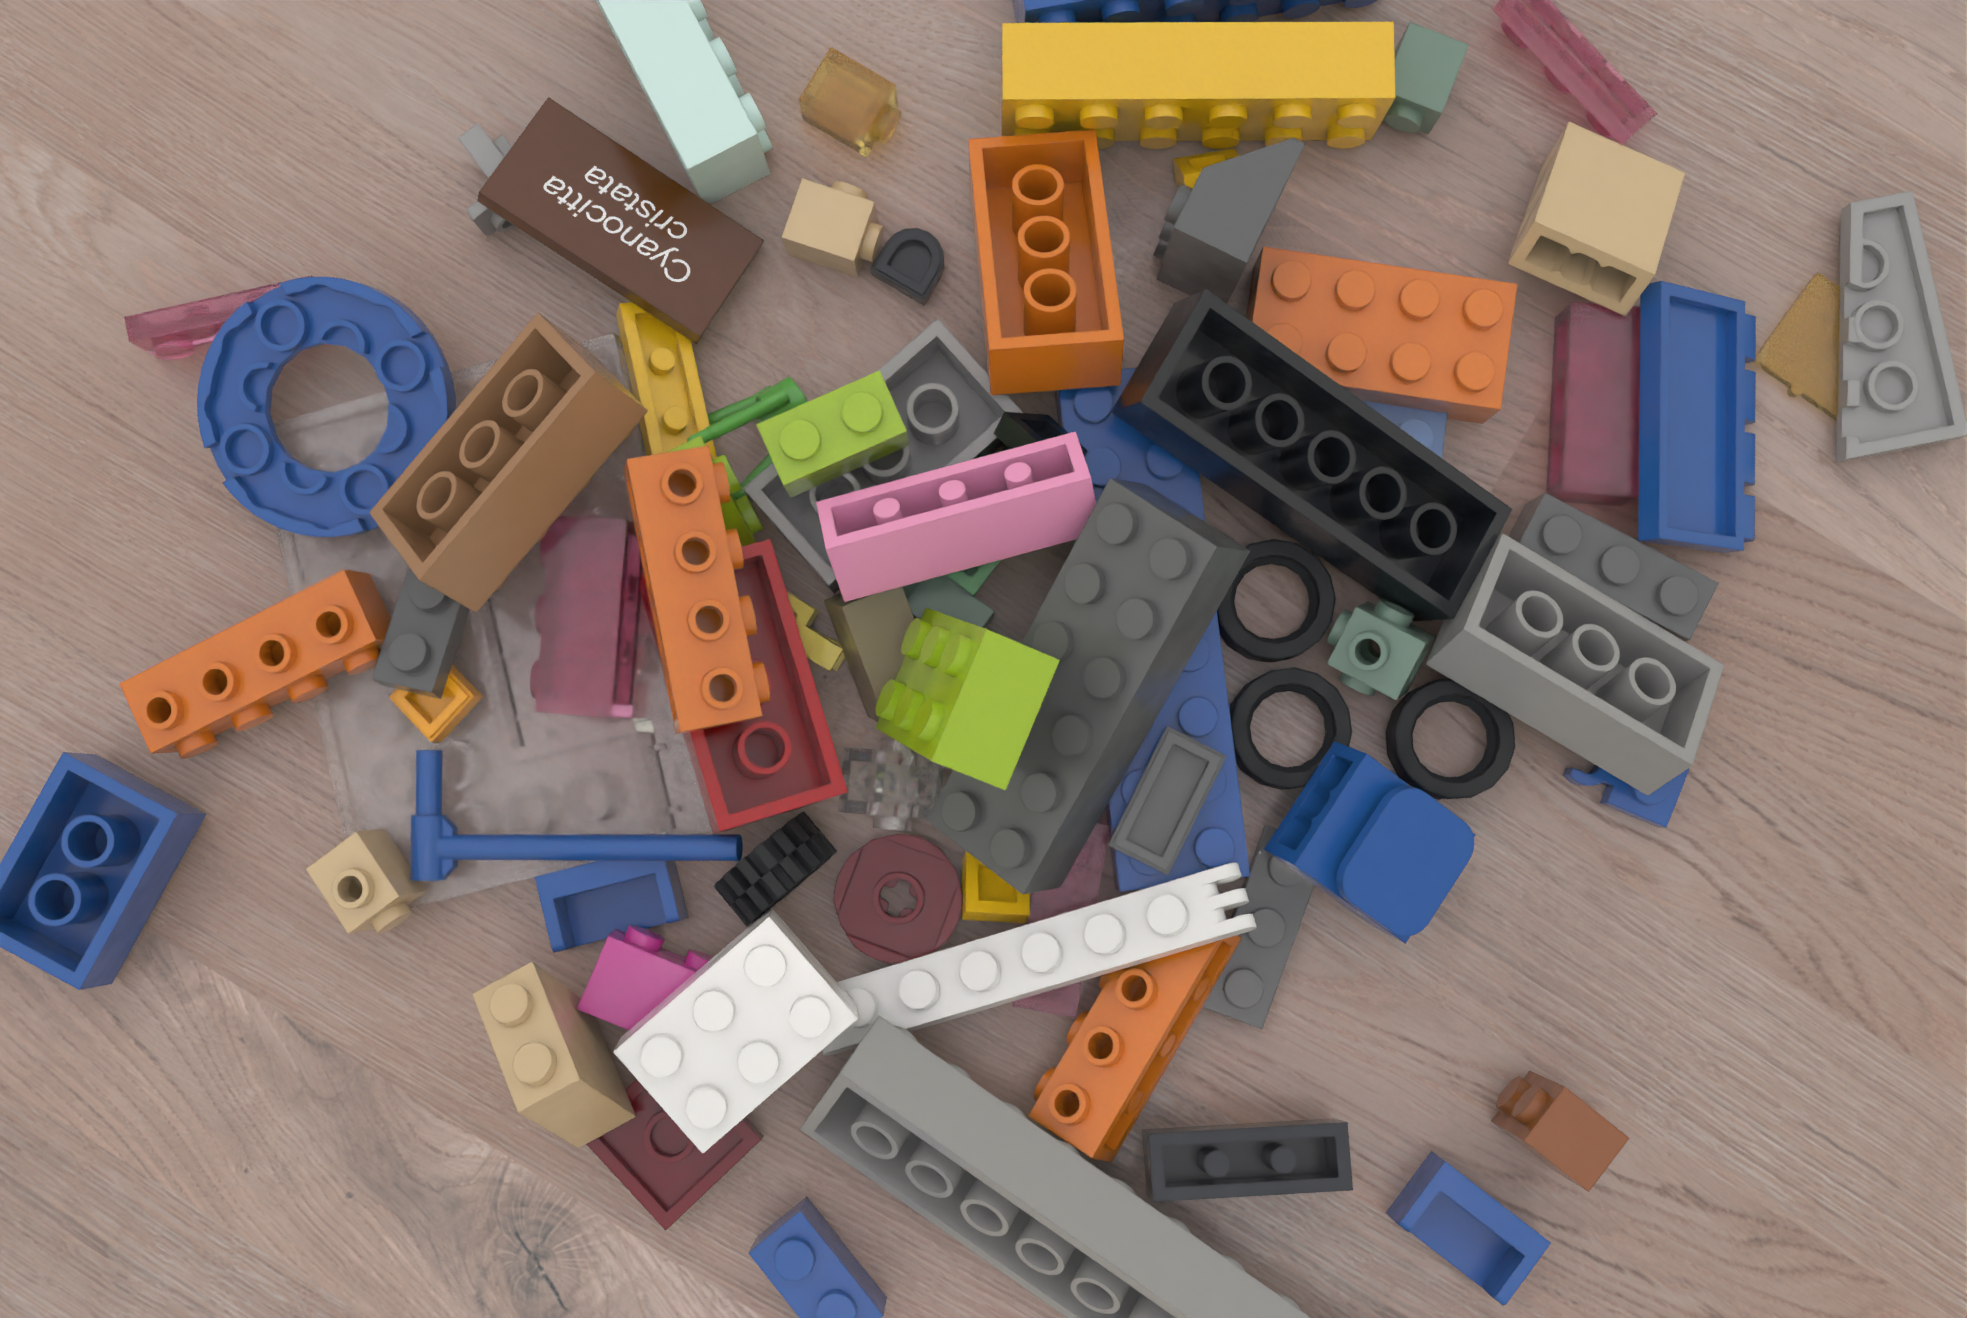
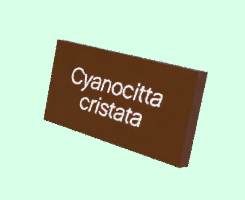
[477,97,764,344]

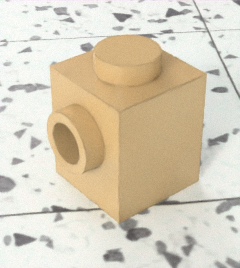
[782,178,884,277]
[306,828,426,935]

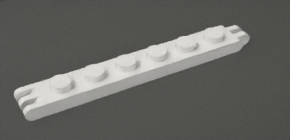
[822,863,1257,1055]

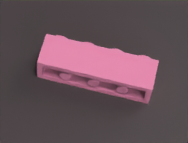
[816,431,1096,602]

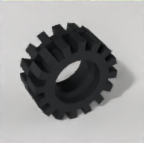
[713,812,837,927]

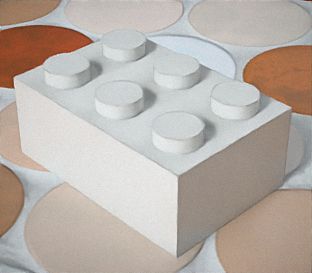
[613,907,858,1154]

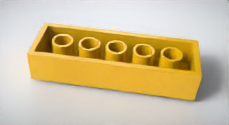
[1001,22,1395,149]

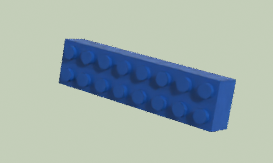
[1055,367,1250,892]

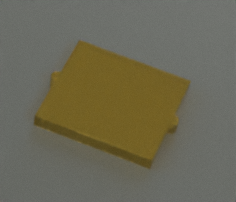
[1752,272,1840,421]

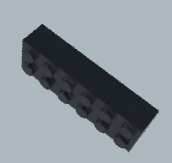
[1111,289,1512,622]

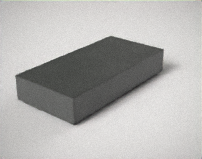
[1107,726,1227,875]

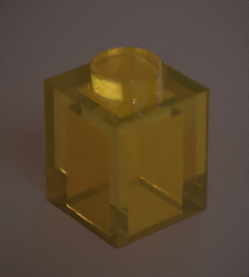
[798,47,902,157]

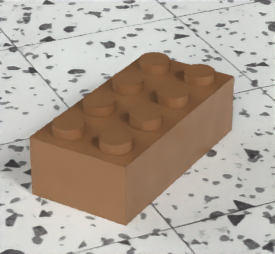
[369,313,648,613]

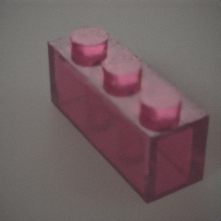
[1546,302,1640,506]
[530,516,643,719]

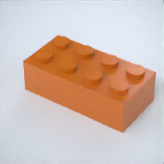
[968,129,1124,395]
[1246,246,1518,424]

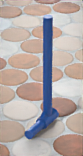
[410,750,743,881]

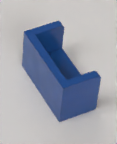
[535,861,689,953]
[1386,1151,1551,1306]

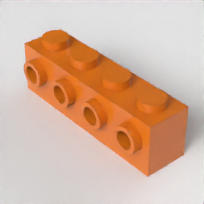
[623,445,770,734]
[119,569,391,759]
[1028,935,1242,1163]

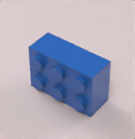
[0,752,206,990]

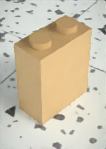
[1508,122,1685,316]
[472,961,636,1148]

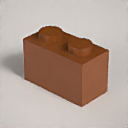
[1491,1071,1630,1192]

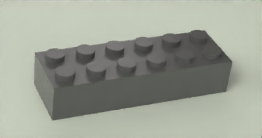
[926,478,1250,894]

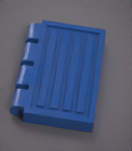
[1638,281,1756,553]

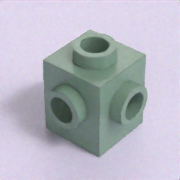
[1327,598,1436,700]

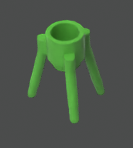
[687,377,808,500]

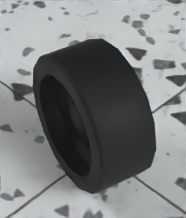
[1217,539,1336,663]
[1229,667,1352,790]
[1385,679,1515,800]

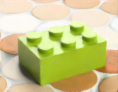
[875,607,1060,791]

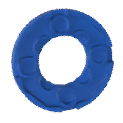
[197,277,456,537]

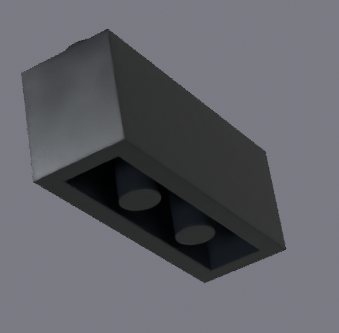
[1142,1118,1353,1202]

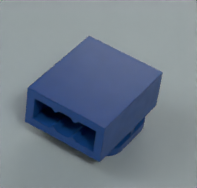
[1264,741,1475,944]

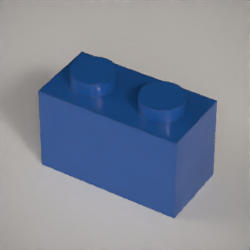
[748,1196,887,1318]

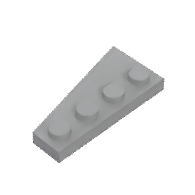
[1836,191,1967,463]

